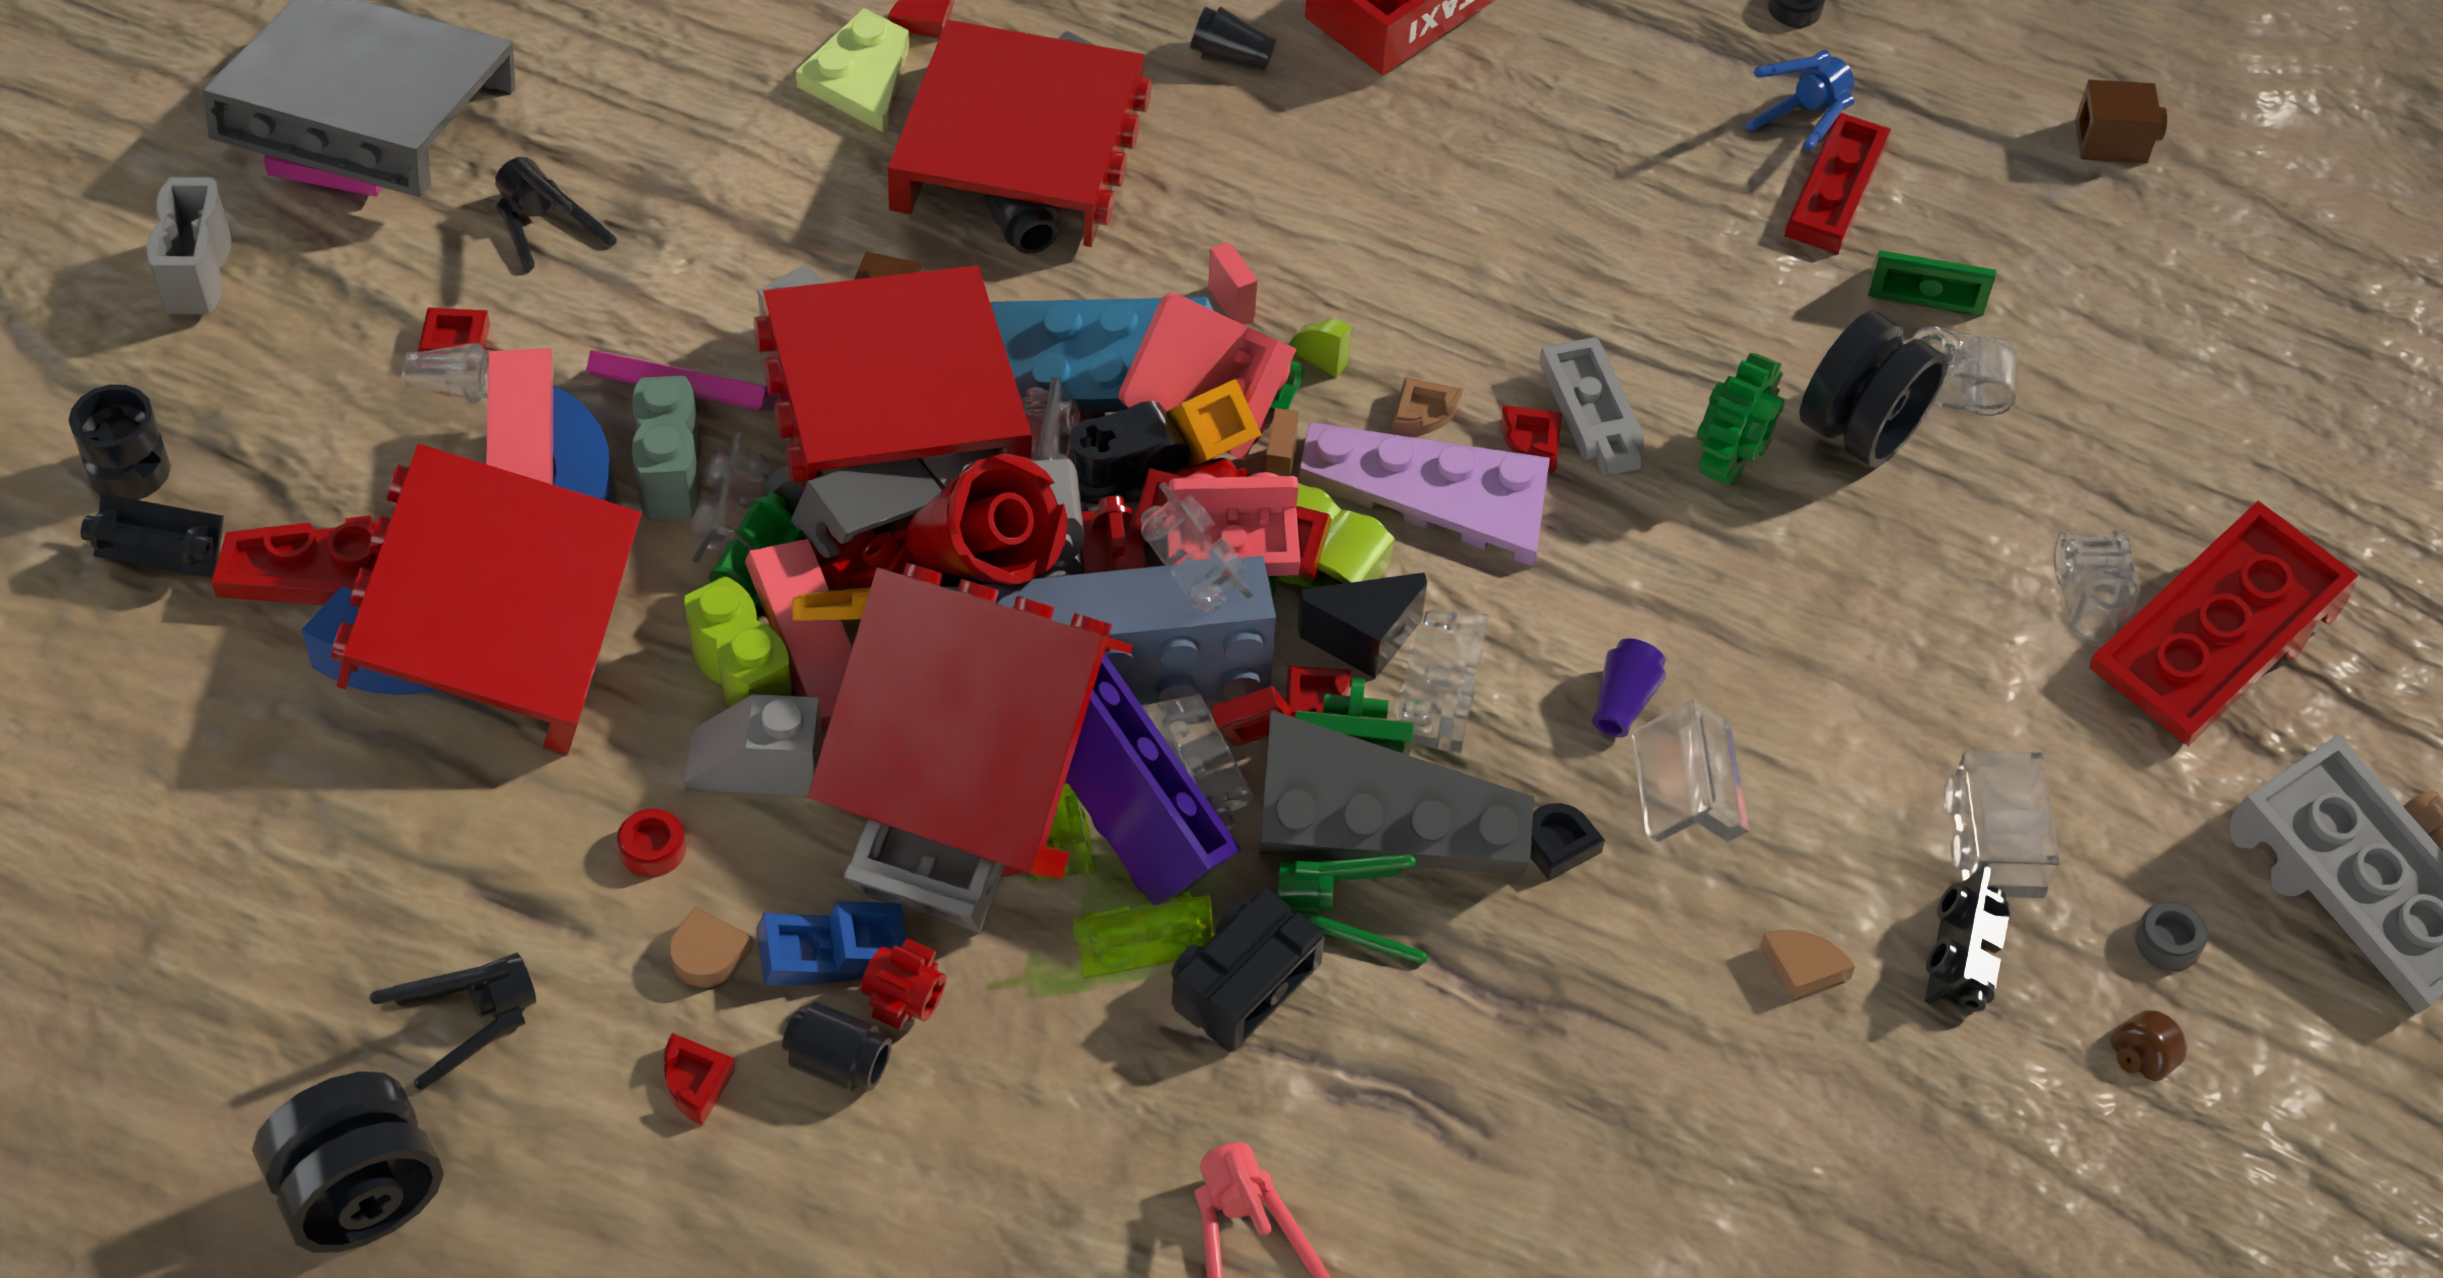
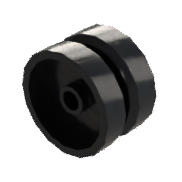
[1799,310,1948,468]
[252,1071,444,1253]

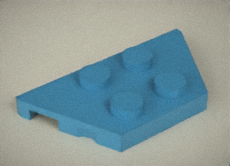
[991,297,1214,413]

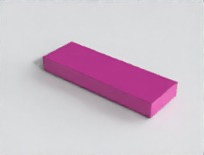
[586,350,779,411]

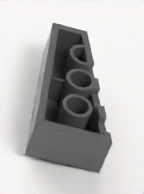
[1259,710,1534,875]

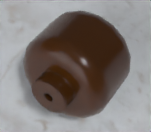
[2110,1010,2187,1081]

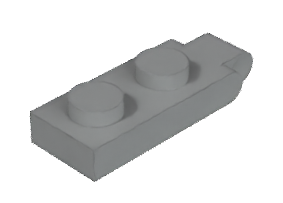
[1539,336,1644,476]

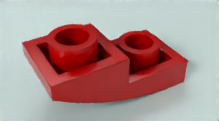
[809,528,921,590]

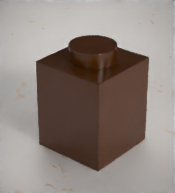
[2075,79,2167,163]

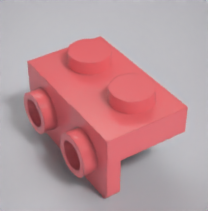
[1167,472,1301,576]

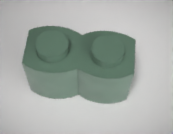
[632,375,701,520]

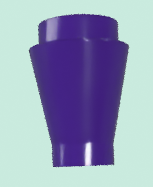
[1592,638,1666,738]

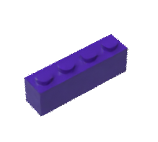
[1065,653,1242,910]

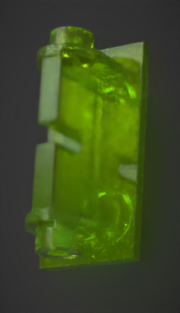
[1071,891,1214,979]

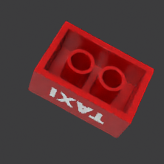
[1304,0,1495,76]

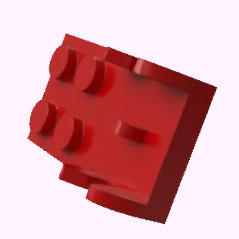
[2089,500,2359,747]

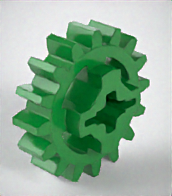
[1697,352,1785,485]

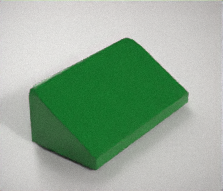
[1868,250,1996,315]

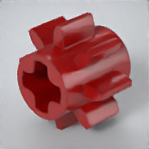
[861,938,947,1030]

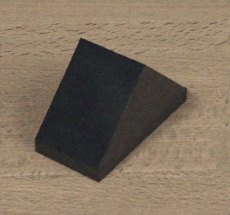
[1297,572,1427,679]

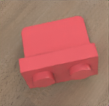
[1119,292,1297,461]

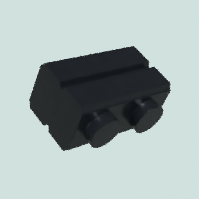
[1171,888,1325,1053]

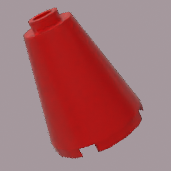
[906,453,1068,586]

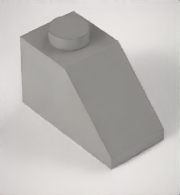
[684,694,823,796]

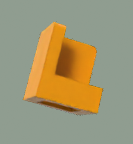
[1166,379,1262,466]

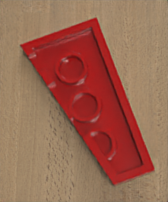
[211,515,378,605]

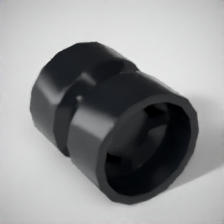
[68,384,171,500]

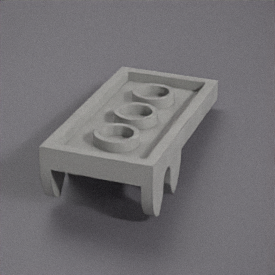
[2230,734,2443,1015]

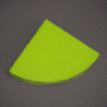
[1288,318,1352,378]

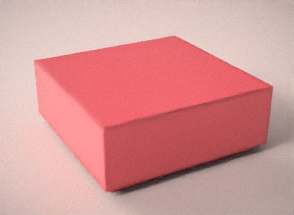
[1208,242,1258,325]

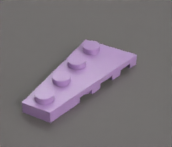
[1299,422,1550,567]

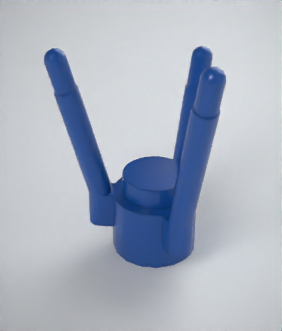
[1745,50,1854,151]

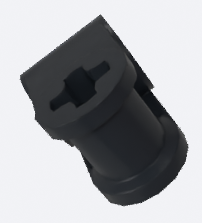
[1069,401,1191,501]

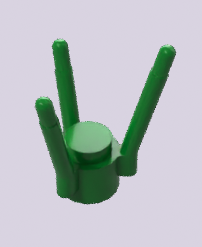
[1278,855,1428,965]

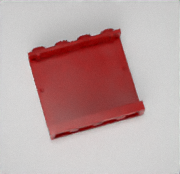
[887,19,1152,247]
[753,265,1032,491]
[330,443,642,755]
[807,563,1133,879]

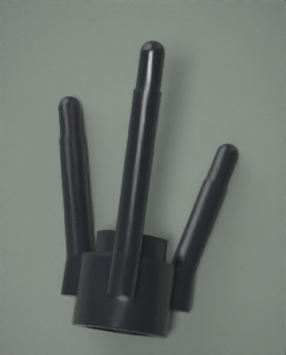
[495,157,617,271]
[369,952,536,1090]

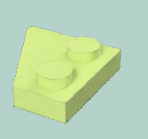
[796,8,909,132]

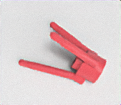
[1194,1142,1331,1278]

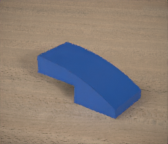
[756,901,907,986]

